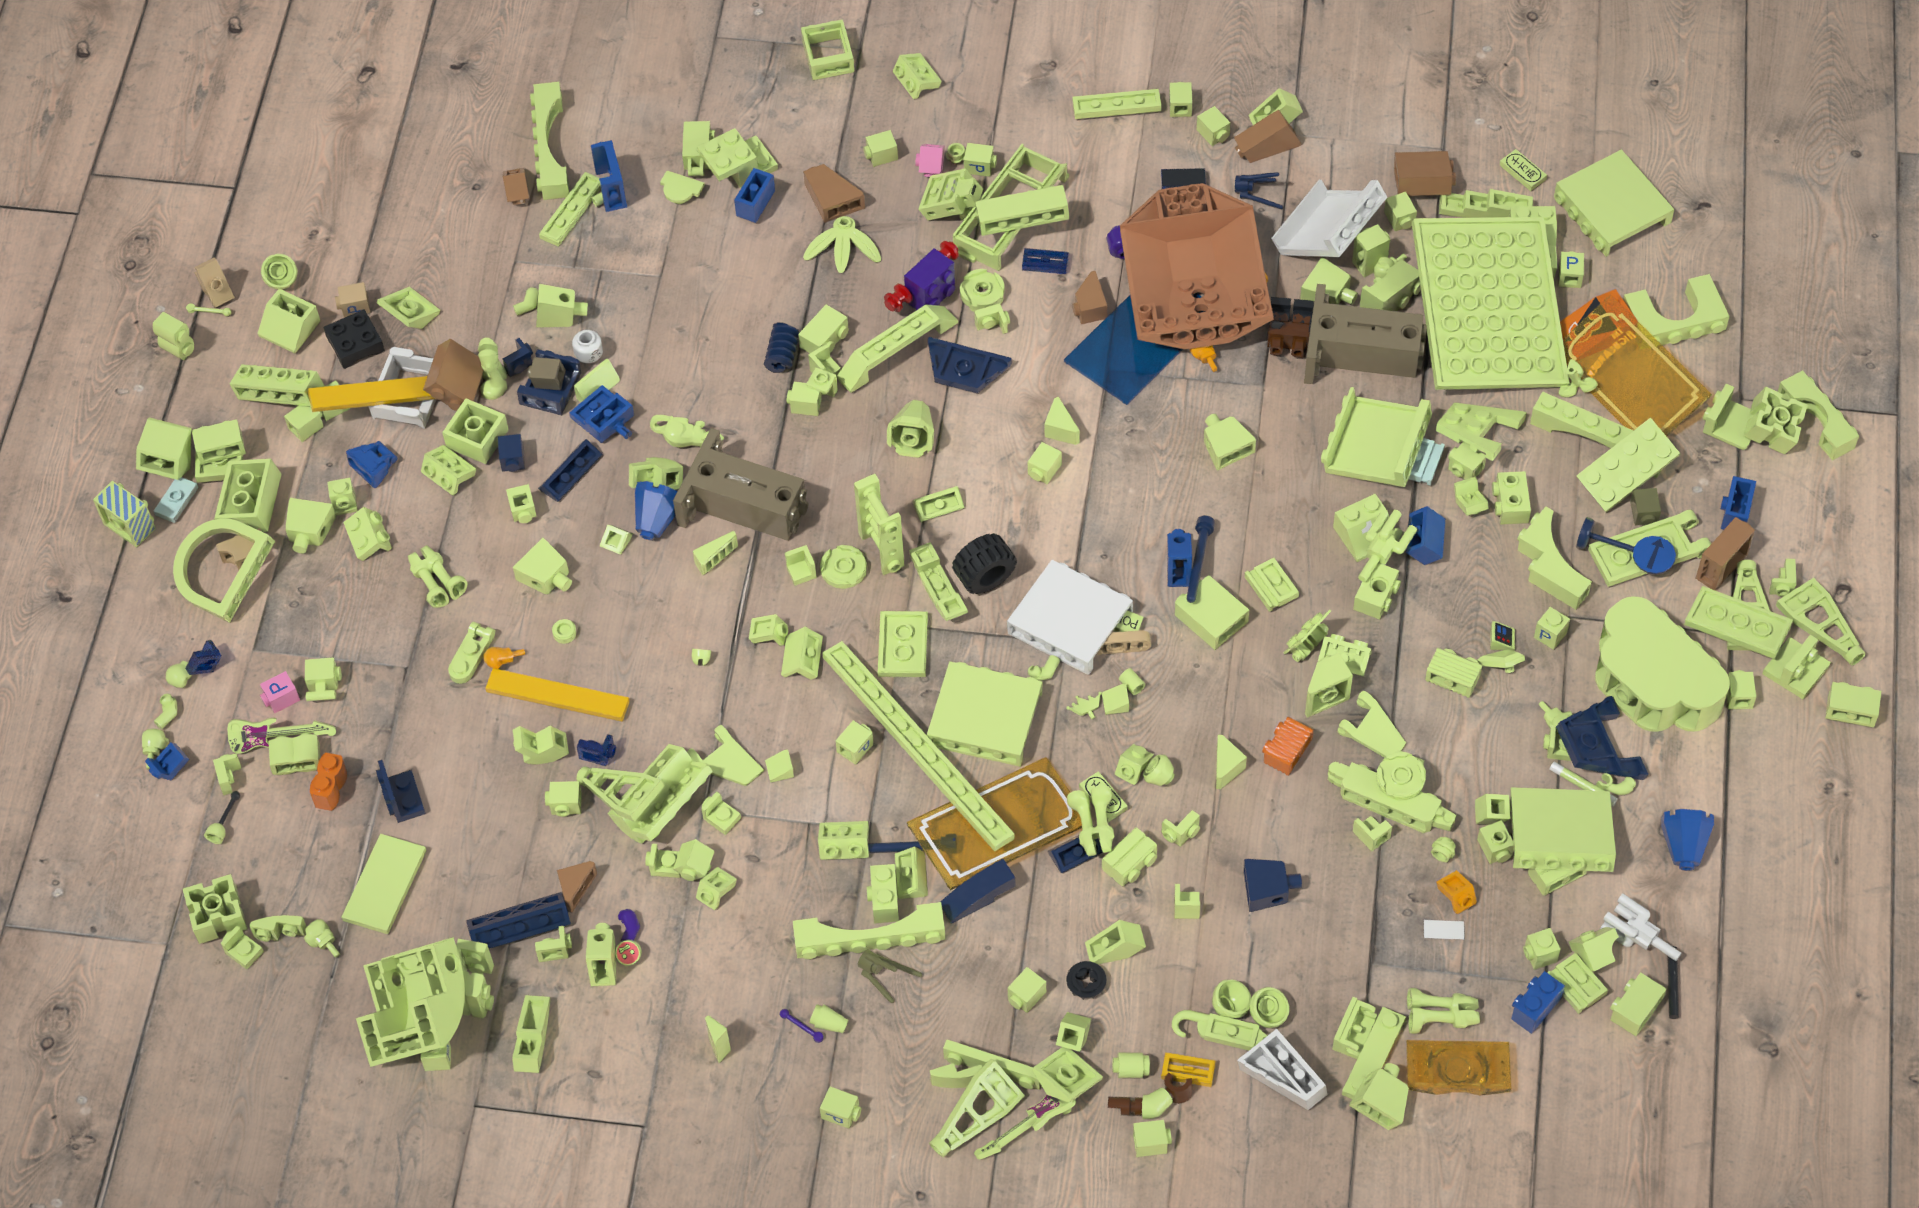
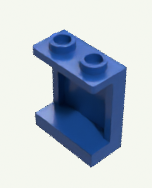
[591,140,627,212]

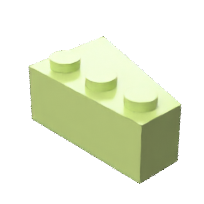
[1360,259,1421,311]

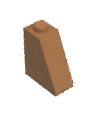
[1234,109,1302,163]
[803,164,865,223]

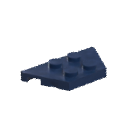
[928,337,1012,394]

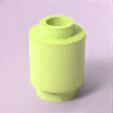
[1112,1052,1150,1078]

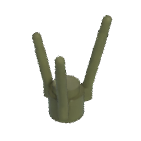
[858,949,922,1003]

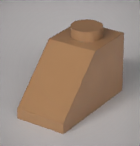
[503,168,529,205]
[1072,271,1107,325]

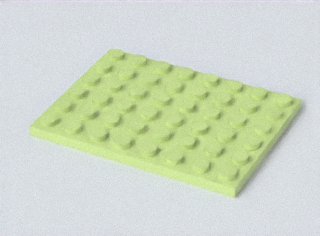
[1412,217,1569,390]

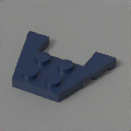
[1556,696,1649,780]

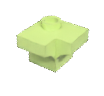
[1568,927,1619,971]

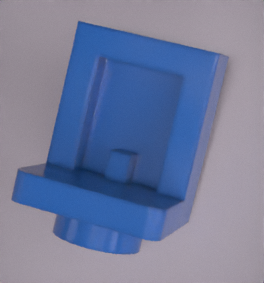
[145,742,190,781]

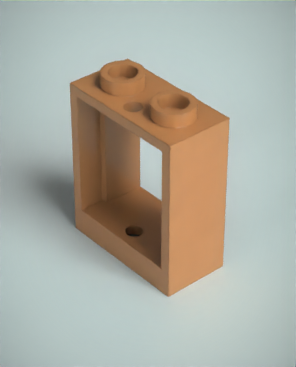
[1696,517,1755,591]

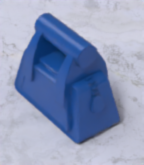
[346,441,398,488]

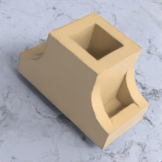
[194,258,235,308]
[216,528,262,570]

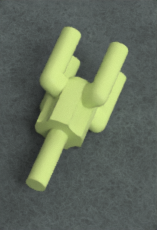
[1358,510,1417,582]

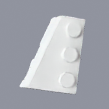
[1237,1029,1328,1110]

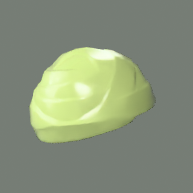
[261,254,298,289]
[1212,979,1251,1019]
[1249,987,1289,1028]

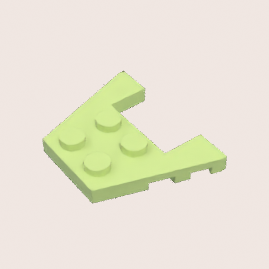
[1436,402,1526,461]

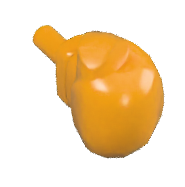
[1189,345,1218,372]
[484,647,525,669]

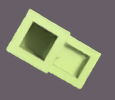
[629,457,683,490]
[513,726,569,765]

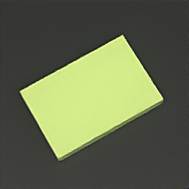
[878,611,928,677]

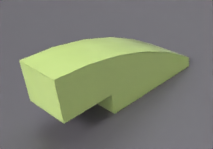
[512,995,550,1073]

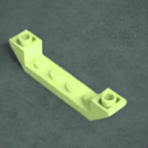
[837,305,958,393]

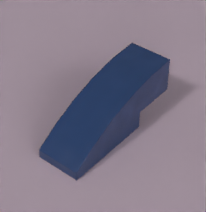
[940,859,1016,924]

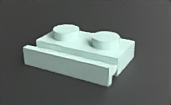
[1409,438,1445,485]

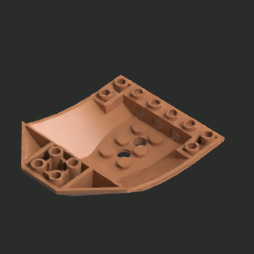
[1120,183,1274,349]

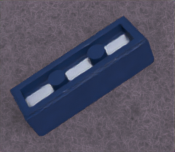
[538,439,603,502]

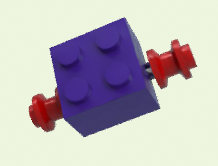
[884,241,959,312]

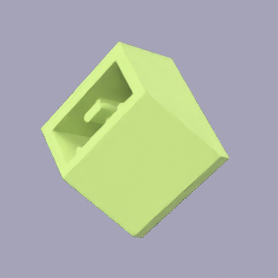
[258,289,321,353]
[136,417,192,480]

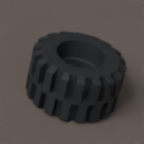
[952,533,1017,594]

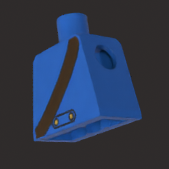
[1167,529,1192,587]

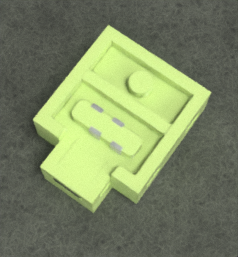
[918,168,983,220]

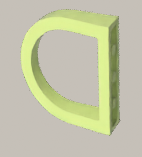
[173,518,275,623]

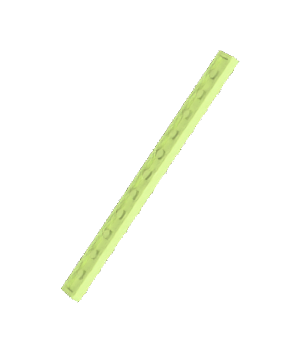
[823,641,1014,851]

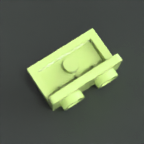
[343,507,392,561]

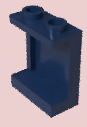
[517,349,581,416]

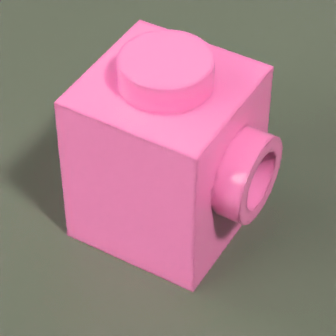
[915,144,945,177]

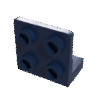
[375,760,426,823]

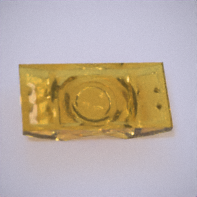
[1406,1040,1511,1096]

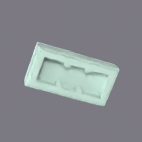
[154,477,198,523]

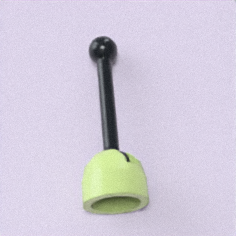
[204,791,240,844]

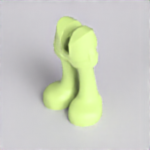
[478,338,507,400]
[408,545,468,608]
[1067,785,1114,856]
[1407,988,1480,1034]

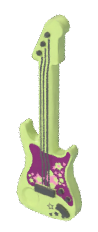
[227,717,336,754]
[974,1094,1076,1160]

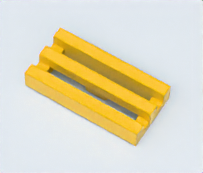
[1161,1052,1216,1087]

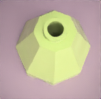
[887,400,934,458]

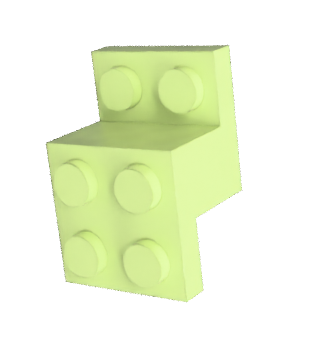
[697,128,778,188]

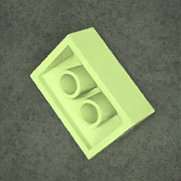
[214,459,282,532]

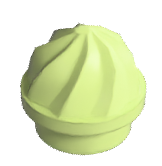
[1431,837,1456,862]

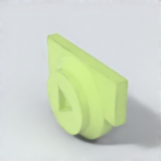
[660,171,705,204]

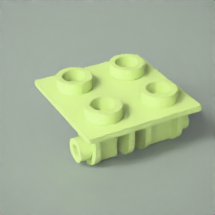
[1283,610,1331,662]

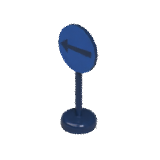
[1576,517,1676,575]

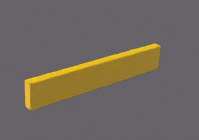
[308,376,435,412]
[485,668,630,722]

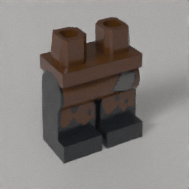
[1267,297,1314,358]

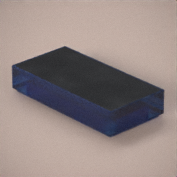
[1161,168,1206,189]

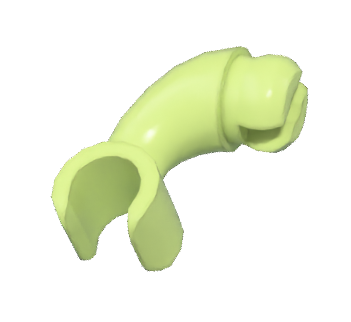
[1596,773,1636,795]

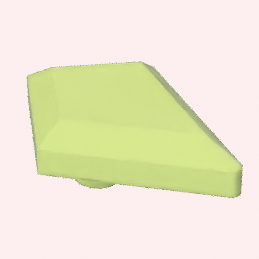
[1477,649,1525,673]

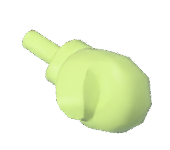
[1374,253,1407,279]
[166,655,200,688]
[1539,701,1573,734]
[142,728,169,770]
[304,919,340,958]

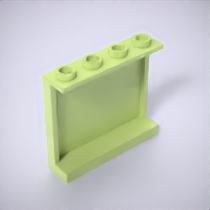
[1554,149,1674,257]
[1321,387,1432,487]
[927,661,1042,767]
[1509,787,1616,872]

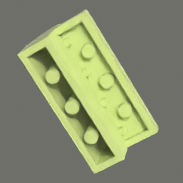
[607,744,712,844]

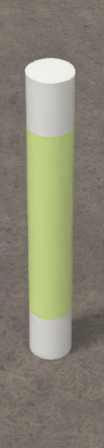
[1549,761,1618,807]

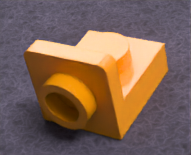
[1436,870,1477,914]

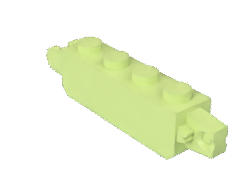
[1327,761,1456,833]

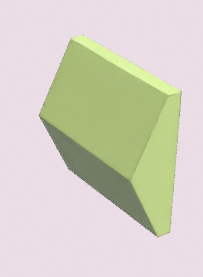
[377,287,440,329]
[1032,1047,1103,1103]

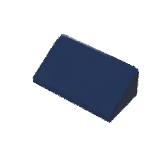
[1048,835,1103,873]

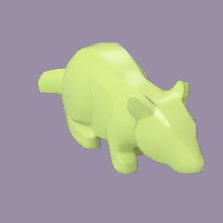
[650,415,724,448]

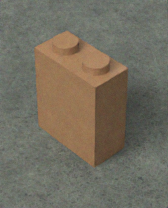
[1394,151,1456,196]
[423,338,484,411]

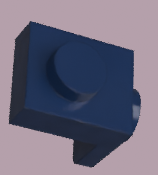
[502,338,533,377]

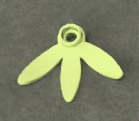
[803,216,881,273]

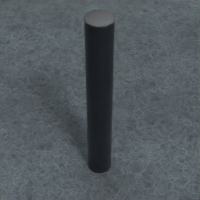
[1667,946,1679,1019]

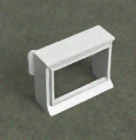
[368,347,436,429]

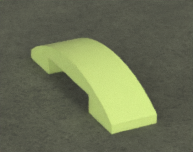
[909,542,968,621]

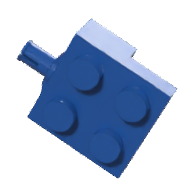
[569,385,634,443]

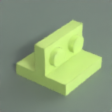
[1762,635,1831,699]

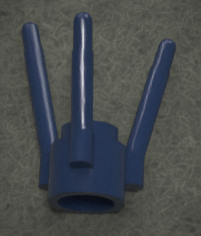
[1235,172,1283,209]

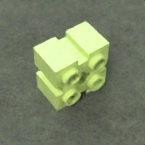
[1744,387,1807,454]
[183,874,247,944]

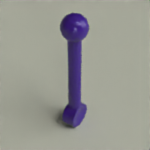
[779,1009,823,1043]

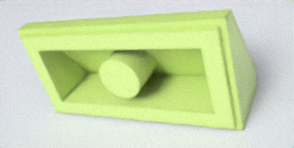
[574,359,620,402]
[912,486,965,522]
[895,847,928,899]
[705,1015,731,1063]

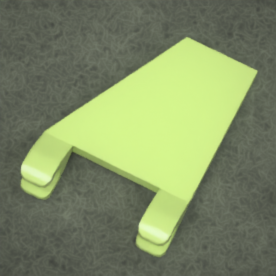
[1337,691,1406,758]
[687,725,764,786]

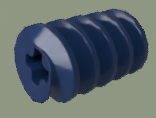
[764,322,800,373]

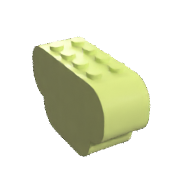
[1595,596,1730,732]

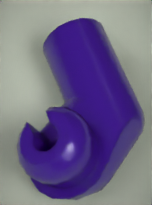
[618,909,640,942]

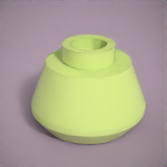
[1143,755,1175,786]

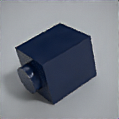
[498,434,525,472]

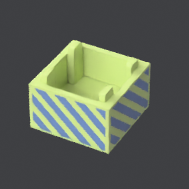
[93,481,156,548]

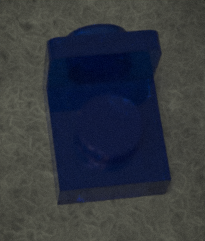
[185,640,222,675]
[577,734,616,766]

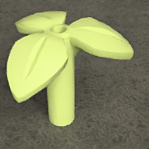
[1559,359,1598,397]

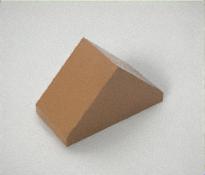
[557,861,597,913]

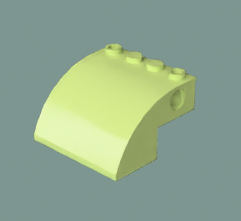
[356,937,465,1067]

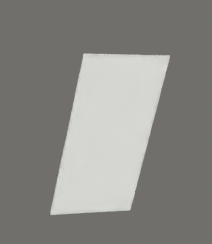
[1424,920,1464,940]

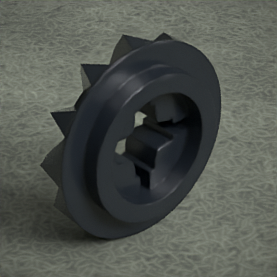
[1066,961,1107,1000]

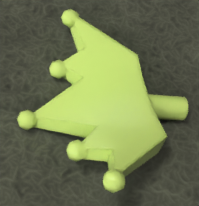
[1066,692,1102,719]

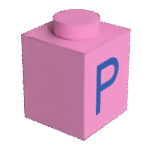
[260,671,300,714]

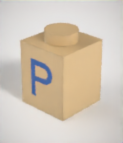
[335,282,370,318]

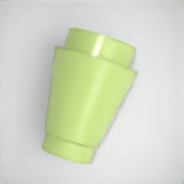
[809,1004,848,1034]

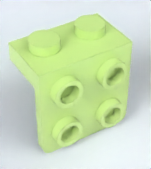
[1703,384,1753,450]

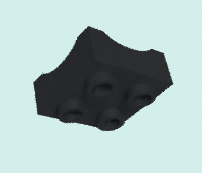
[323,309,385,369]

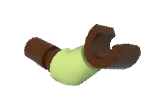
[1108,1072,1193,1119]

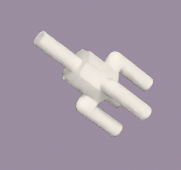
[1600,893,1682,961]

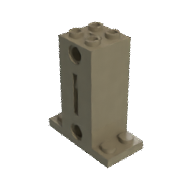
[1304,284,1427,384]
[673,428,809,541]

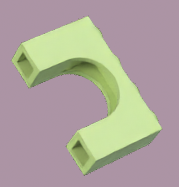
[1623,274,1729,350]

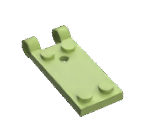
[1588,510,1711,587]

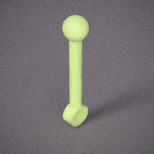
[186,303,231,316]

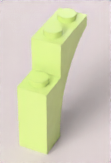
[1517,507,1592,610]

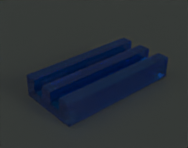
[1022,248,1069,274]

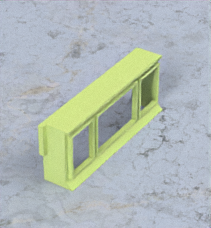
[953,144,1069,271]

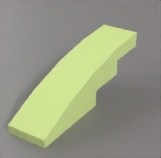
[1439,189,1533,218]

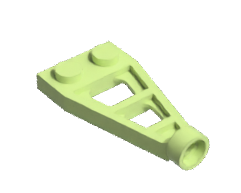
[1727,560,1770,651]
[1776,578,1866,666]
[576,766,665,822]
[929,1059,1025,1157]

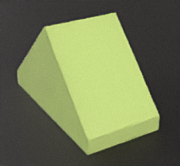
[1044,397,1080,445]
[1216,735,1247,789]

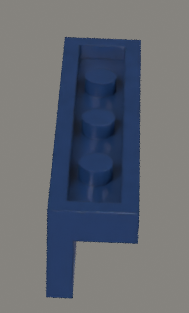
[466,892,571,949]

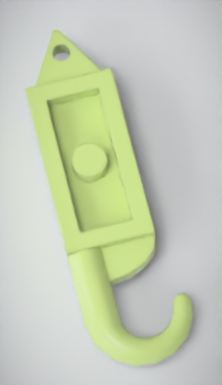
[1172,1010,1267,1051]

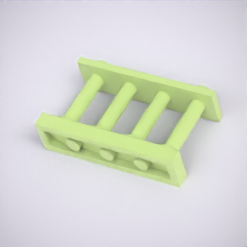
[854,474,904,575]

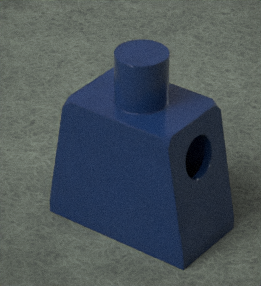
[1243,859,1302,912]

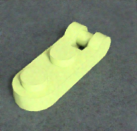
[448,622,496,684]

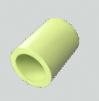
[1119,668,1146,695]

